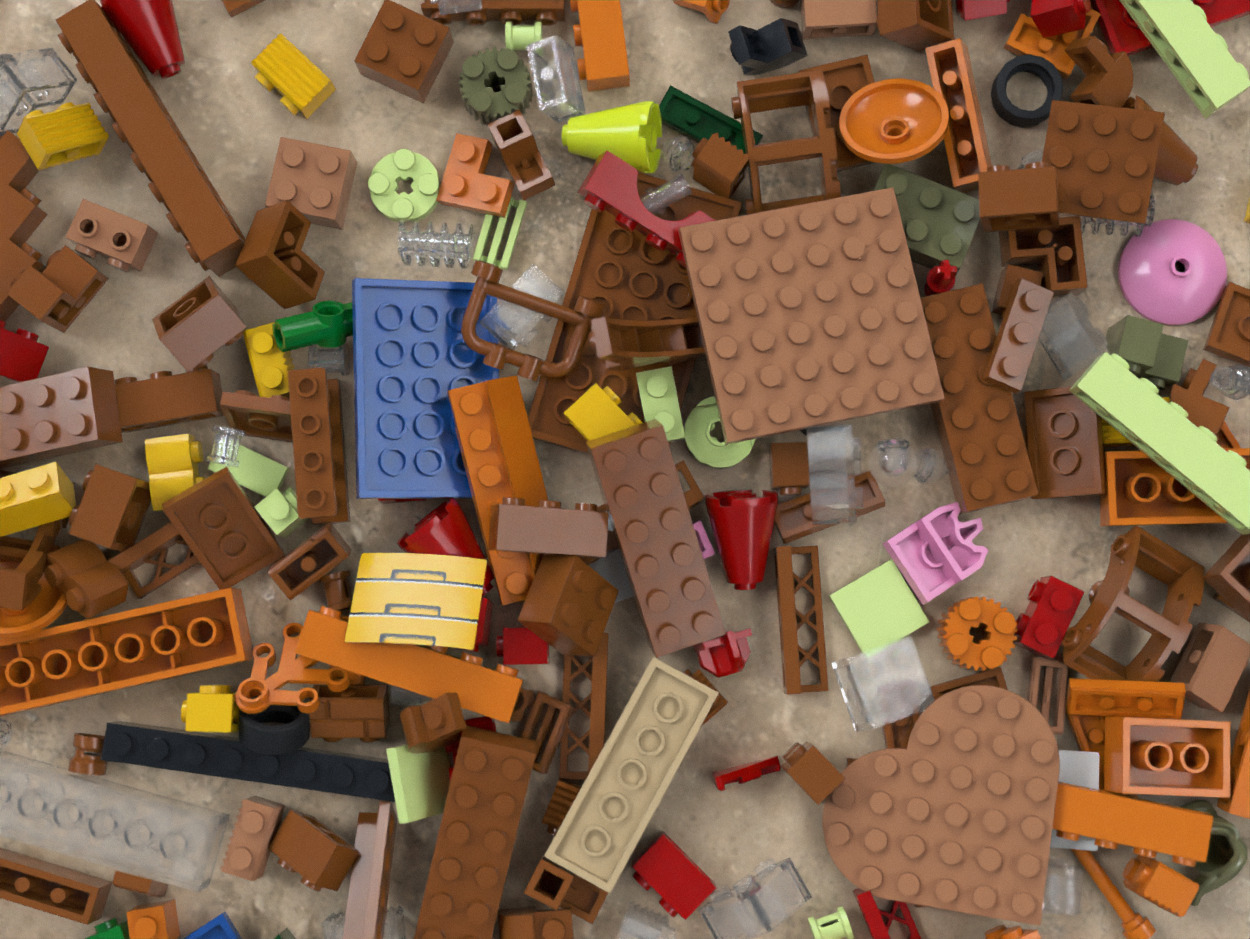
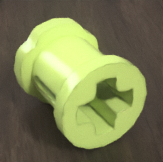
[505,21,542,54]
[808,906,854,939]

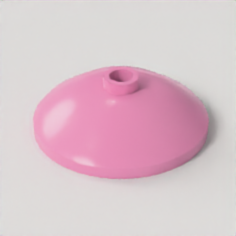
[1118,219,1227,326]

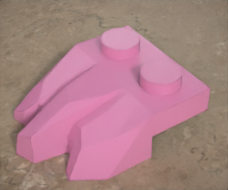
[882,502,988,605]

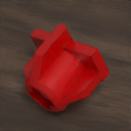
[693,628,752,678]

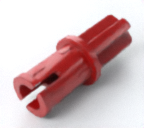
[924,259,958,296]

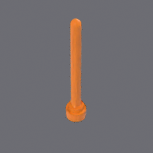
[1071,849,1156,939]

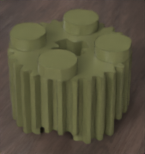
[459,47,533,125]

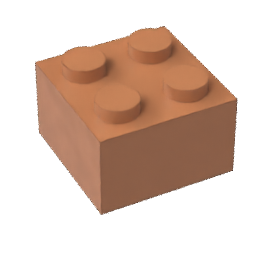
[265,137,358,230]

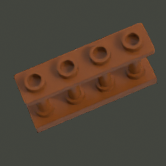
[288,367,351,525]

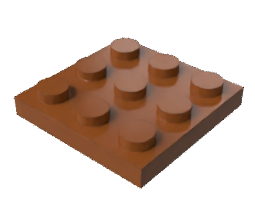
[1042,100,1165,225]

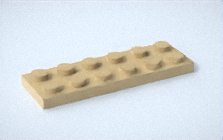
[544,657,719,893]

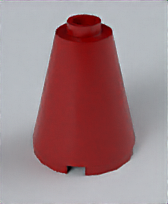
[99,0,185,79]
[705,489,778,590]
[397,497,494,598]

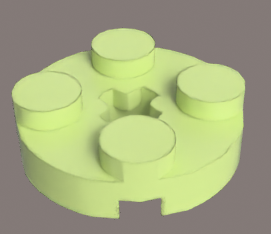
[368,149,440,222]
[684,396,756,469]

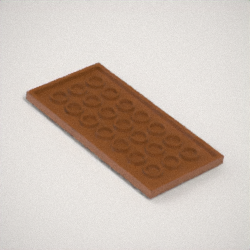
[528,172,742,455]

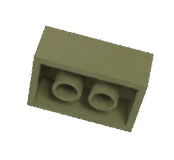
[873,164,980,272]

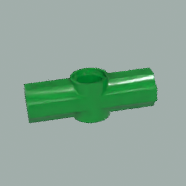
[272,300,353,352]

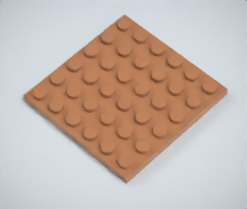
[678,187,945,445]

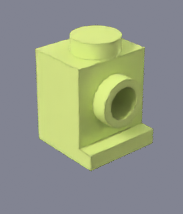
[254,487,308,538]

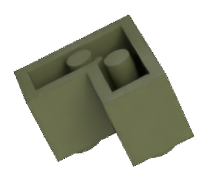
[1102,315,1189,390]

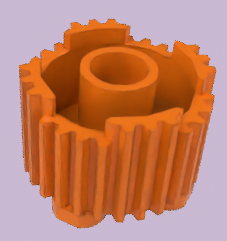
[936,596,1017,671]

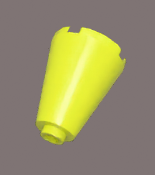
[562,101,662,173]

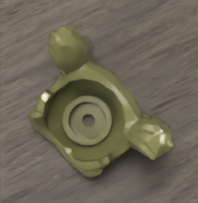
[1181,800,1248,906]

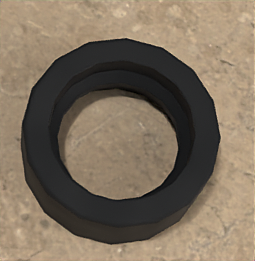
[991,54,1063,128]
[238,696,310,755]

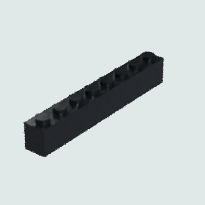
[101,721,395,802]

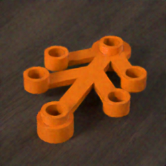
[235,616,350,714]

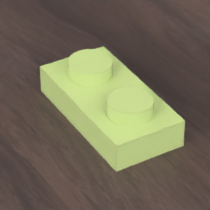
[636,366,685,442]

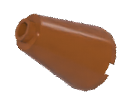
[1122,95,1198,186]

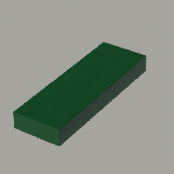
[659,85,763,154]

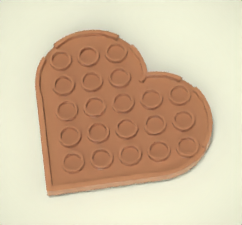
[822,685,1060,926]

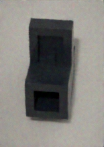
[728,18,808,75]

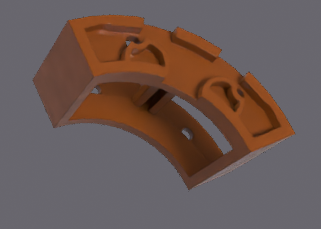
[731,69,841,215]
[0,470,75,611]
[1062,525,1205,682]

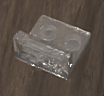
[831,637,935,732]

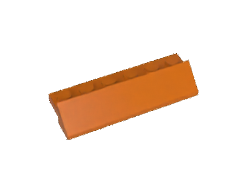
[447,375,551,606]

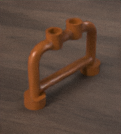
[461,259,606,381]

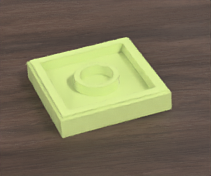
[829,559,929,659]
[386,744,450,824]

